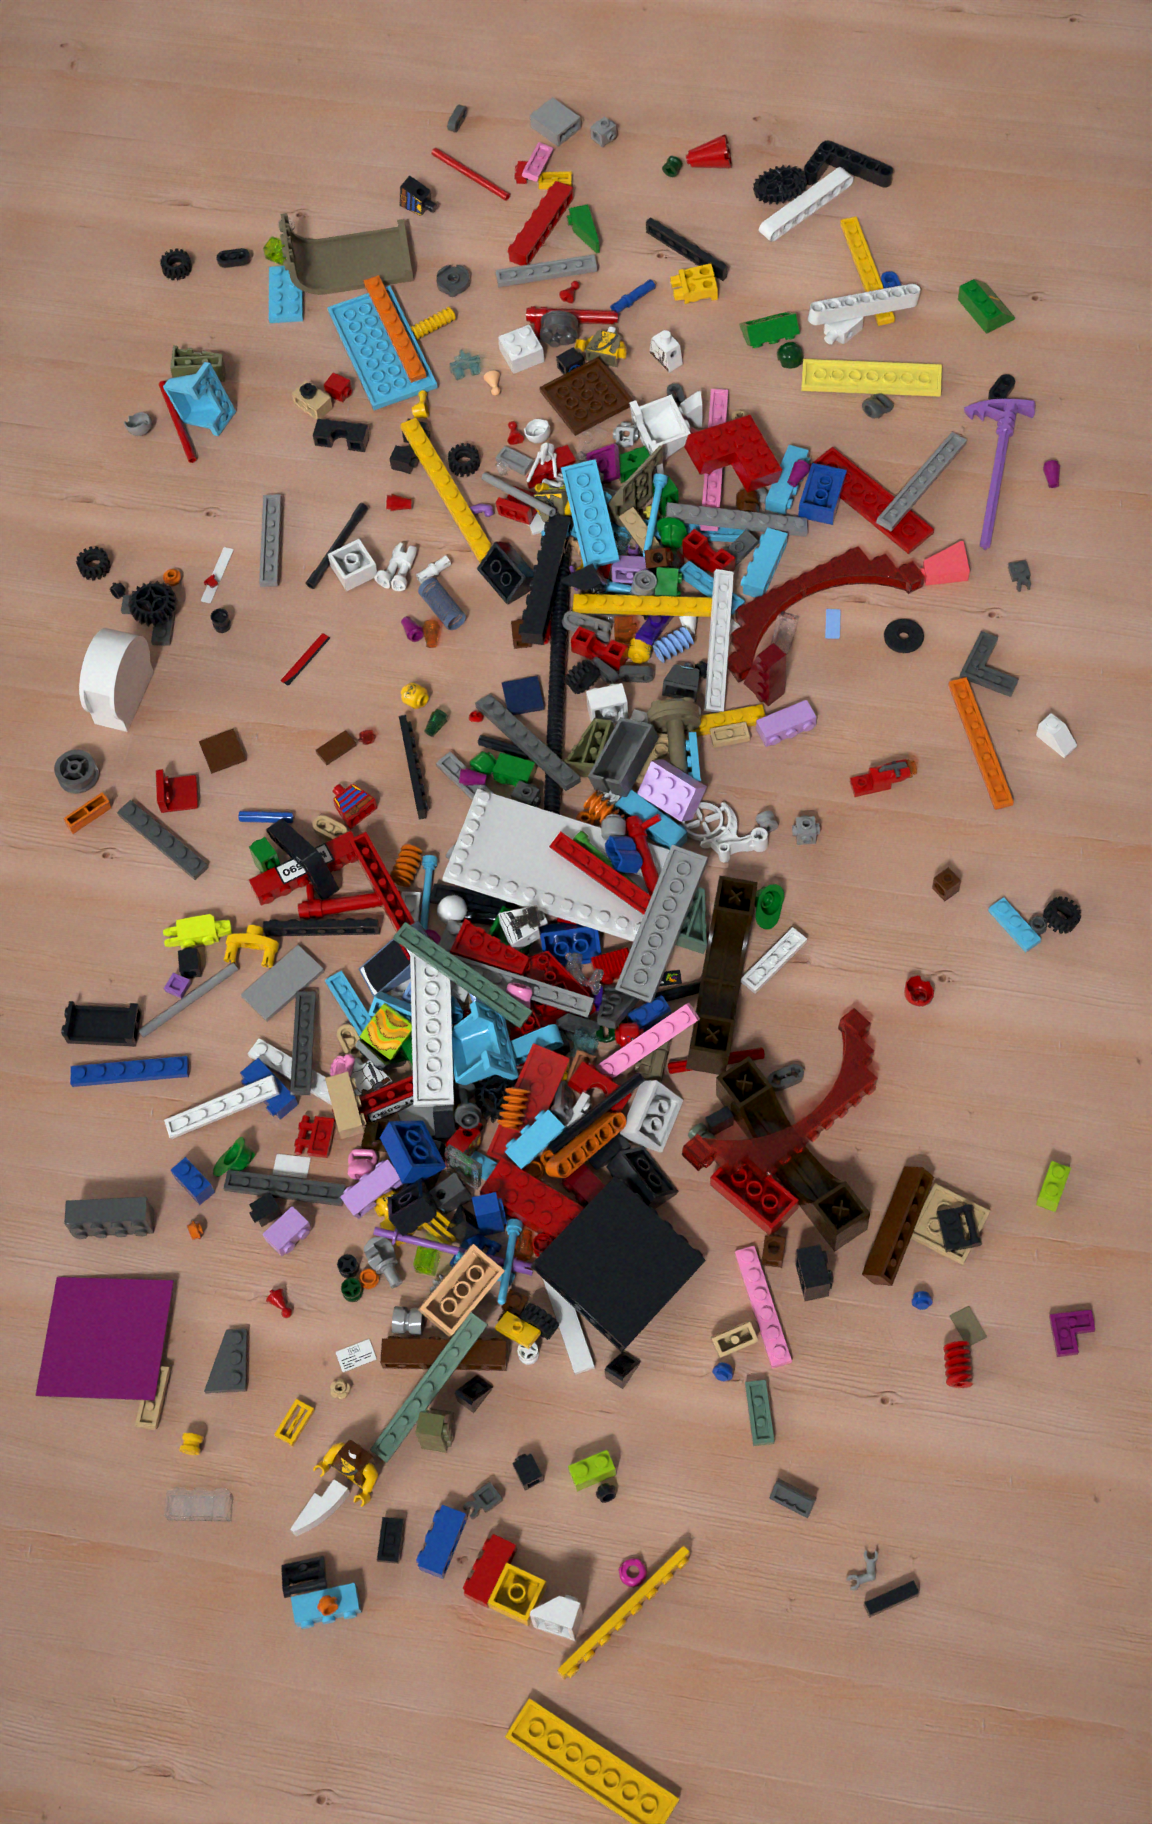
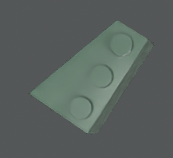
[675,887,707,954]

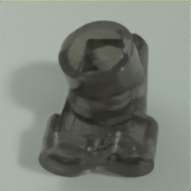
[511,905,544,930]

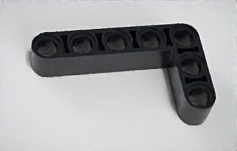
[804,140,893,188]
[266,819,339,900]

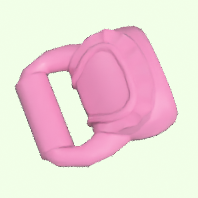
[506,982,532,1009]
[330,1054,355,1077]
[348,1149,378,1180]

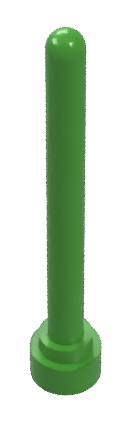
[573,831,644,891]

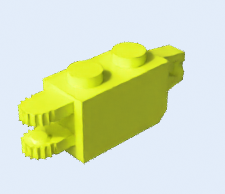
[163,914,232,948]

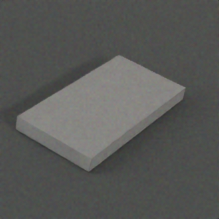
[241,945,324,1022]

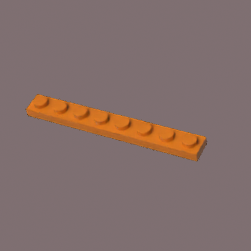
[363,275,427,383]
[948,677,1014,810]

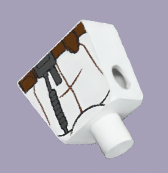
[649,330,683,373]
[350,1058,393,1097]

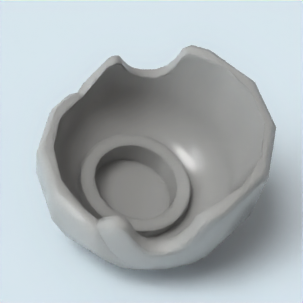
[124,412,152,436]

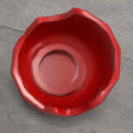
[904,975,934,1007]

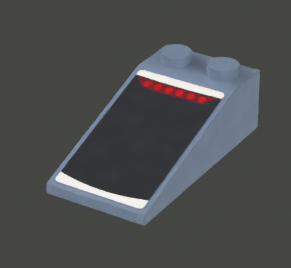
[359,921,431,997]

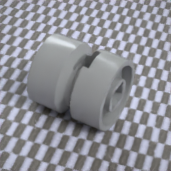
[630,570,657,596]
[392,1306,425,1335]

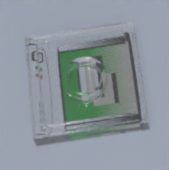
[445,1144,482,1189]

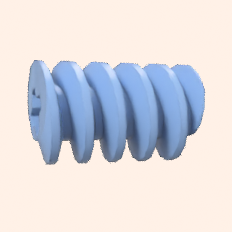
[653,627,694,663]

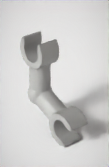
[846,1550,878,1591]

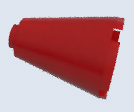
[686,134,732,169]

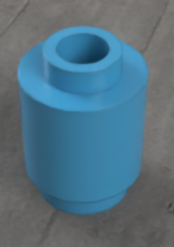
[451,996,463,1024]

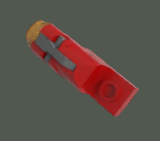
[850,759,917,797]

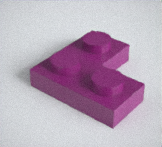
[1049,1310,1096,1357]

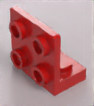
[495,486,537,525]
[156,769,198,813]

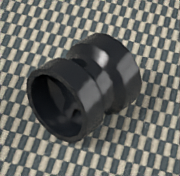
[210,608,231,633]

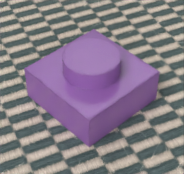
[164,973,191,999]

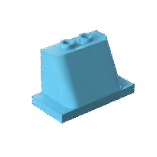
[163,362,236,436]
[452,1001,519,1085]

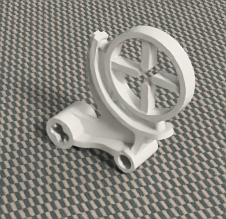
[682,802,768,863]

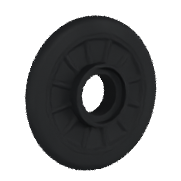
[884,619,924,653]

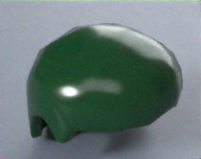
[777,342,804,369]

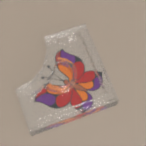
[572,426,610,458]

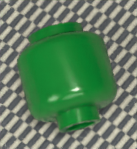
[470,751,497,778]

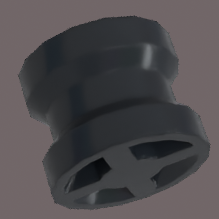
[337,1254,359,1279]

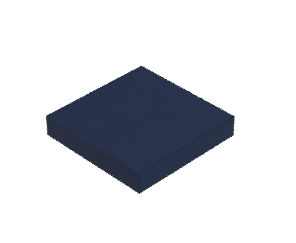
[502,676,544,716]

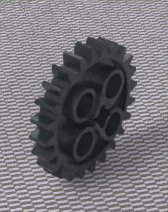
[753,165,807,205]

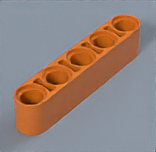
[545,1112,626,1178]

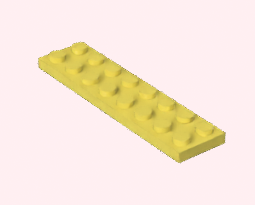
[801,359,942,397]

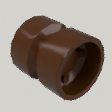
[736,489,759,513]

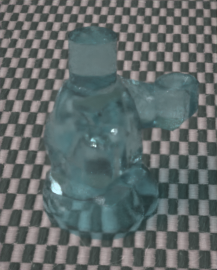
[613,530,631,555]
[566,1029,600,1057]

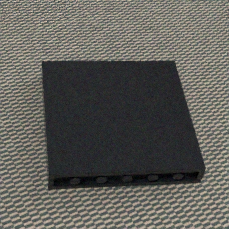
[530,1176,706,1353]

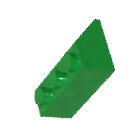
[958,279,1015,334]
[739,311,800,348]

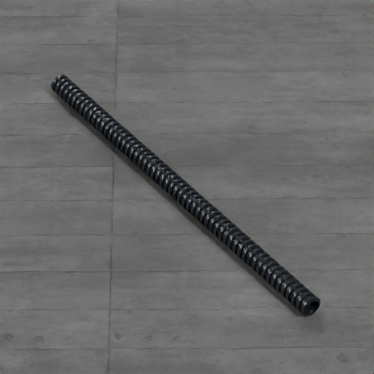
[544,542,570,815]

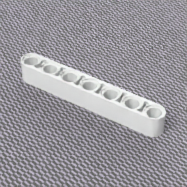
[759,167,854,242]
[808,284,921,325]

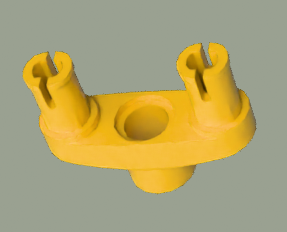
[223,925,279,968]

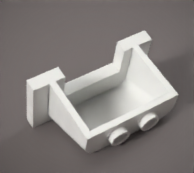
[629,395,691,474]

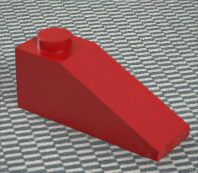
[526,445,576,489]

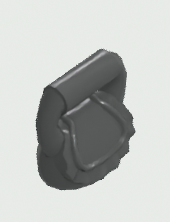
[862,393,894,419]

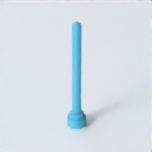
[643,474,668,557]
[420,855,438,930]
[498,1219,523,1305]

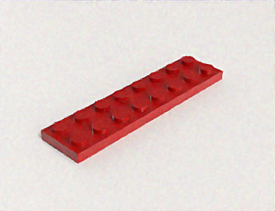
[809,447,934,554]

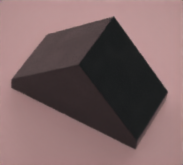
[433,1101,456,1139]
[447,1205,479,1242]
[604,1351,640,1389]
[455,1375,493,1413]

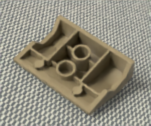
[607,445,663,528]

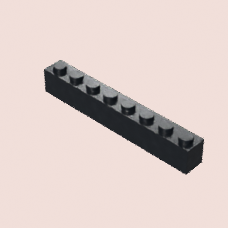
[518,515,572,645]

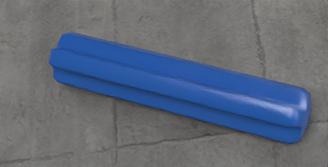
[238,811,294,823]

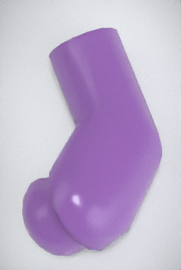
[469,503,494,517]

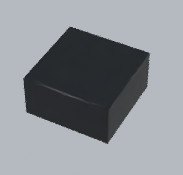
[705,1106,734,1135]

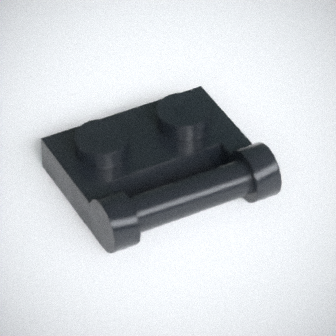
[936,1204,982,1252]
[281,1556,328,1598]

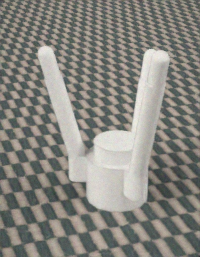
[526,443,557,482]

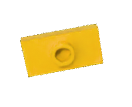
[495,1311,541,1349]

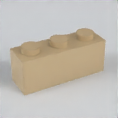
[325,1072,367,1139]

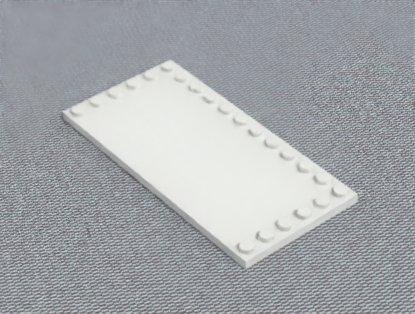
[442,789,670,942]

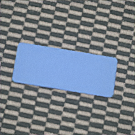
[825,609,841,639]

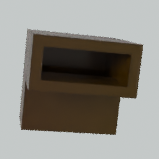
[361,1119,389,1152]

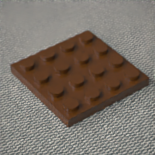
[539,357,634,436]

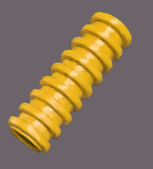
[410,307,456,340]

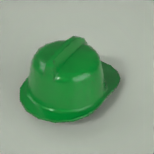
[657,517,688,553]
[754,884,784,929]
[213,1137,255,1176]

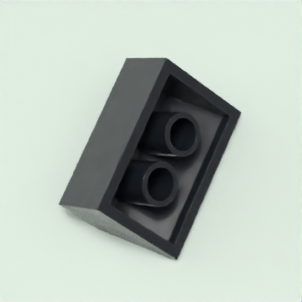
[477,541,534,604]
[606,1146,678,1209]

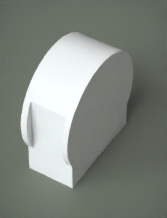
[79,628,154,732]

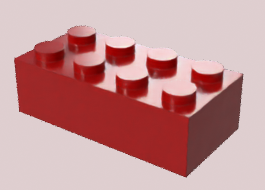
[710,1149,799,1235]

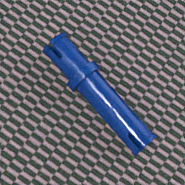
[610,279,655,313]

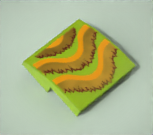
[359,1003,412,1060]

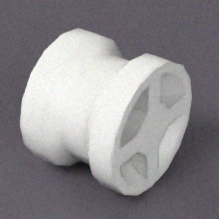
[517,1342,539,1365]

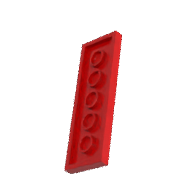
[486,1043,570,1170]

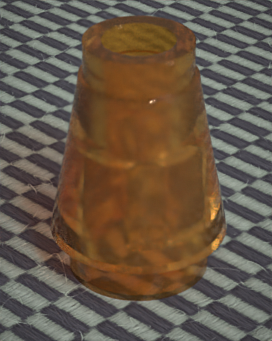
[422,620,440,648]
[514,1229,533,1261]

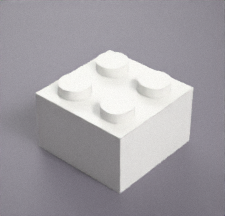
[498,325,544,374]
[328,539,377,591]
[586,683,628,724]

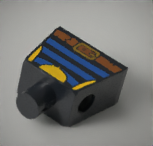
[400,175,437,216]

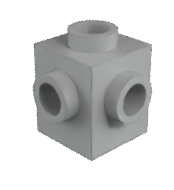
[590,116,616,147]
[613,421,638,448]
[792,815,820,845]

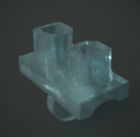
[449,350,480,380]

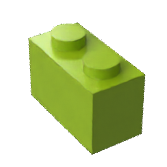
[1036,1161,1071,1212]
[568,1450,616,1492]

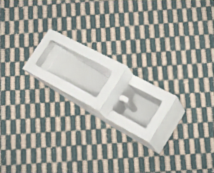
[290,1480,350,1536]

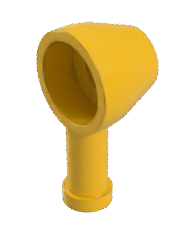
[412,390,429,418]

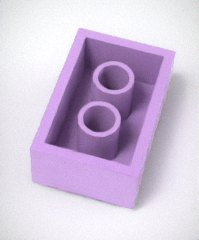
[637,759,707,822]

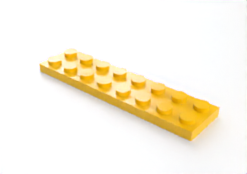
[505,1698,680,1824]

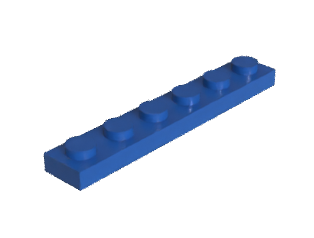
[70,1056,189,1087]

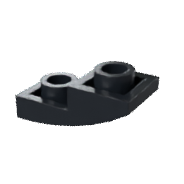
[588,1132,631,1170]

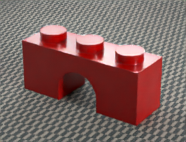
[682,529,735,574]
[571,626,628,671]
[567,1061,632,1113]

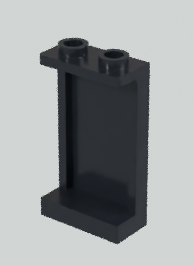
[61,1001,142,1047]

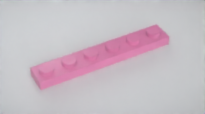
[596,1003,700,1079]
[735,1246,792,1369]

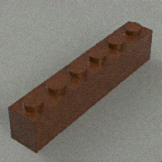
[862,1166,935,1286]
[380,1336,508,1371]

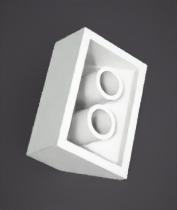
[620,1080,683,1153]
[530,1595,583,1641]

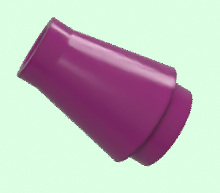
[787,459,810,487]
[1043,460,1060,488]
[401,616,424,642]
[459,768,487,786]

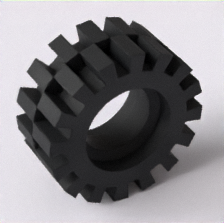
[160,248,192,281]
[448,443,480,477]
[76,546,111,581]
[565,660,600,694]
[1043,896,1082,934]
[520,1303,559,1339]

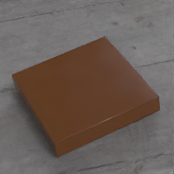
[199,729,246,774]

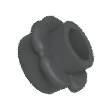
[1028,916,1047,934]

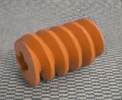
[583,791,625,824]
[390,844,423,887]
[497,1087,531,1131]

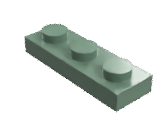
[745,1380,774,1446]

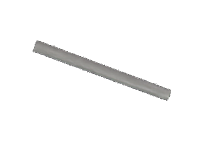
[482,472,556,517]
[138,962,238,1038]

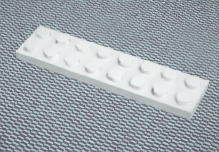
[410,952,454,1107]

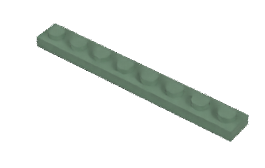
[393,922,532,1029]
[370,1312,488,1463]

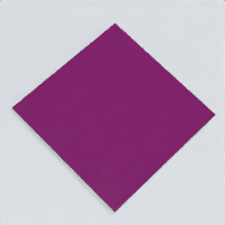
[35,1277,174,1401]

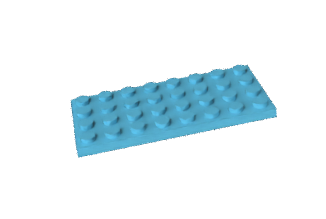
[327,286,438,410]

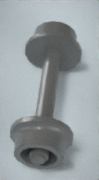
[453,1079,481,1129]

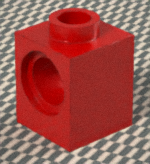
[324,372,352,403]

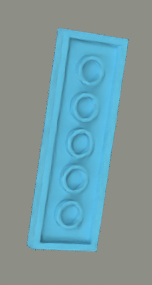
[561,459,620,567]

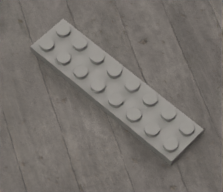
[615,845,709,1003]

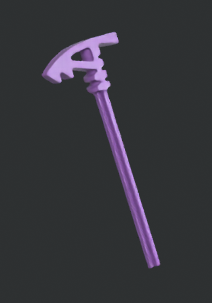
[964,399,1036,550]

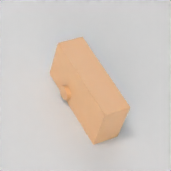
[418,1244,505,1337]

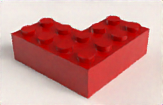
[684,415,782,493]

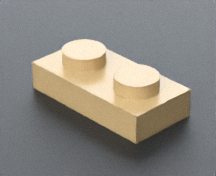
[710,722,750,748]

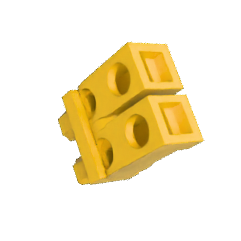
[670,264,718,304]

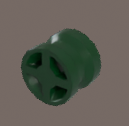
[662,156,682,177]
[341,1278,363,1302]

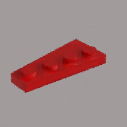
[450,919,530,976]

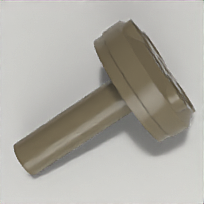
[647,697,701,774]

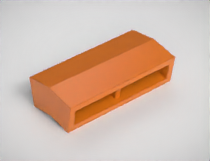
[64,792,111,834]

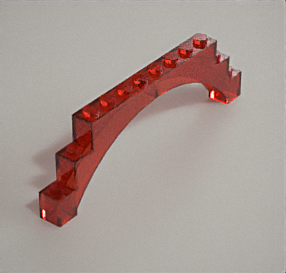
[727,546,925,683]
[681,1008,878,1181]

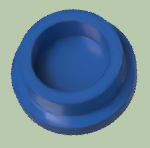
[911,1291,933,1310]
[712,1362,733,1382]

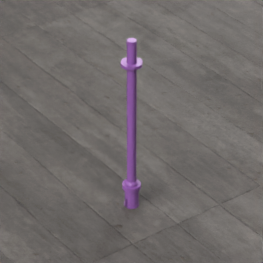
[373,1227,533,1276]

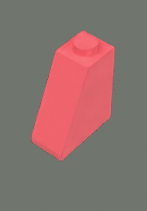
[920,541,970,586]

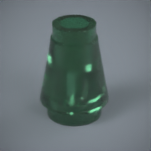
[424,709,448,737]

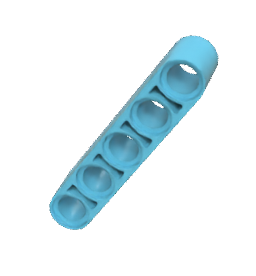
[482,1024,564,1080]

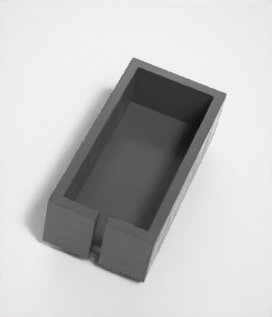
[588,717,659,797]
[64,1197,154,1239]

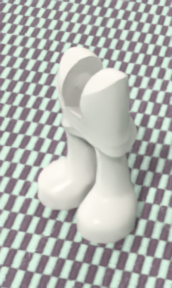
[374,542,417,591]

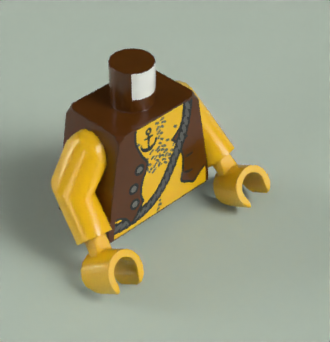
[313,1440,378,1507]

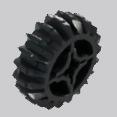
[128,581,177,627]
[474,1075,518,1123]

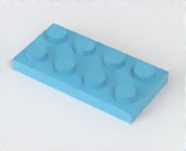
[269,266,303,323]

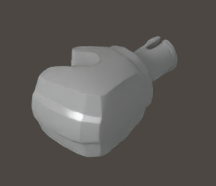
[364,1236,402,1288]

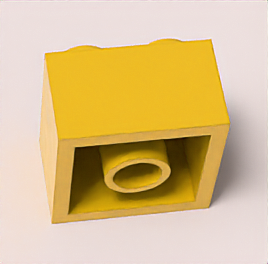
[488,1563,547,1627]

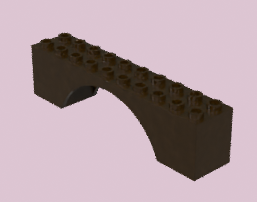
[686,876,758,1075]
[716,1056,870,1252]

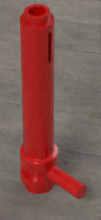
[526,306,618,339]
[625,814,662,896]
[298,884,401,920]

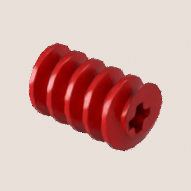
[943,1341,973,1388]

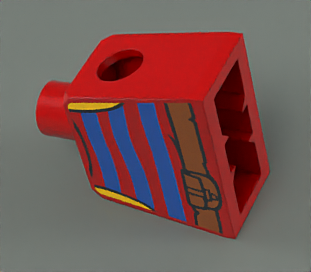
[332,784,377,830]

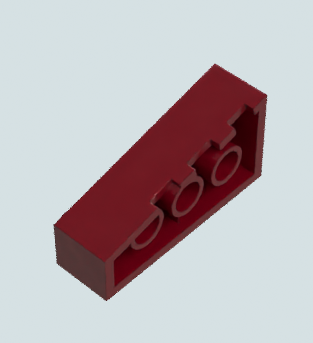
[743,643,786,706]

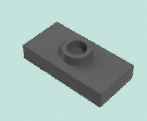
[725,529,760,567]
[769,1478,817,1518]

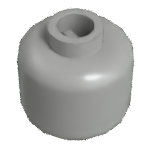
[601,814,626,840]

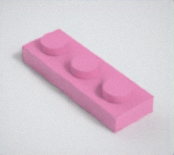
[522,142,553,182]

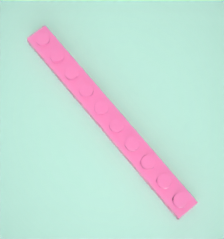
[700,389,728,531]

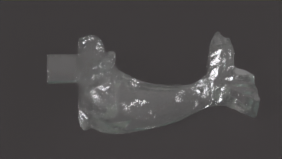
[564,952,604,995]

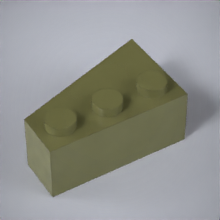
[170,345,226,382]
[563,718,614,777]
[415,1408,455,1453]

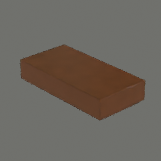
[315,730,357,766]

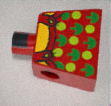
[446,1122,484,1171]

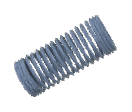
[418,578,466,630]

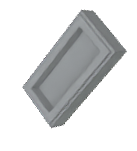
[495,446,534,476]

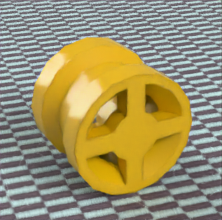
[179,1433,203,1455]

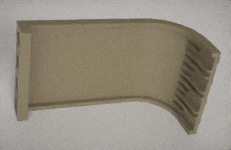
[279,213,414,295]

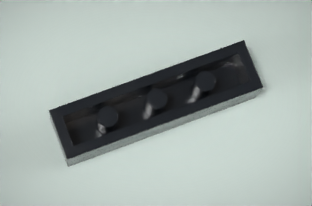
[864,1580,920,1618]

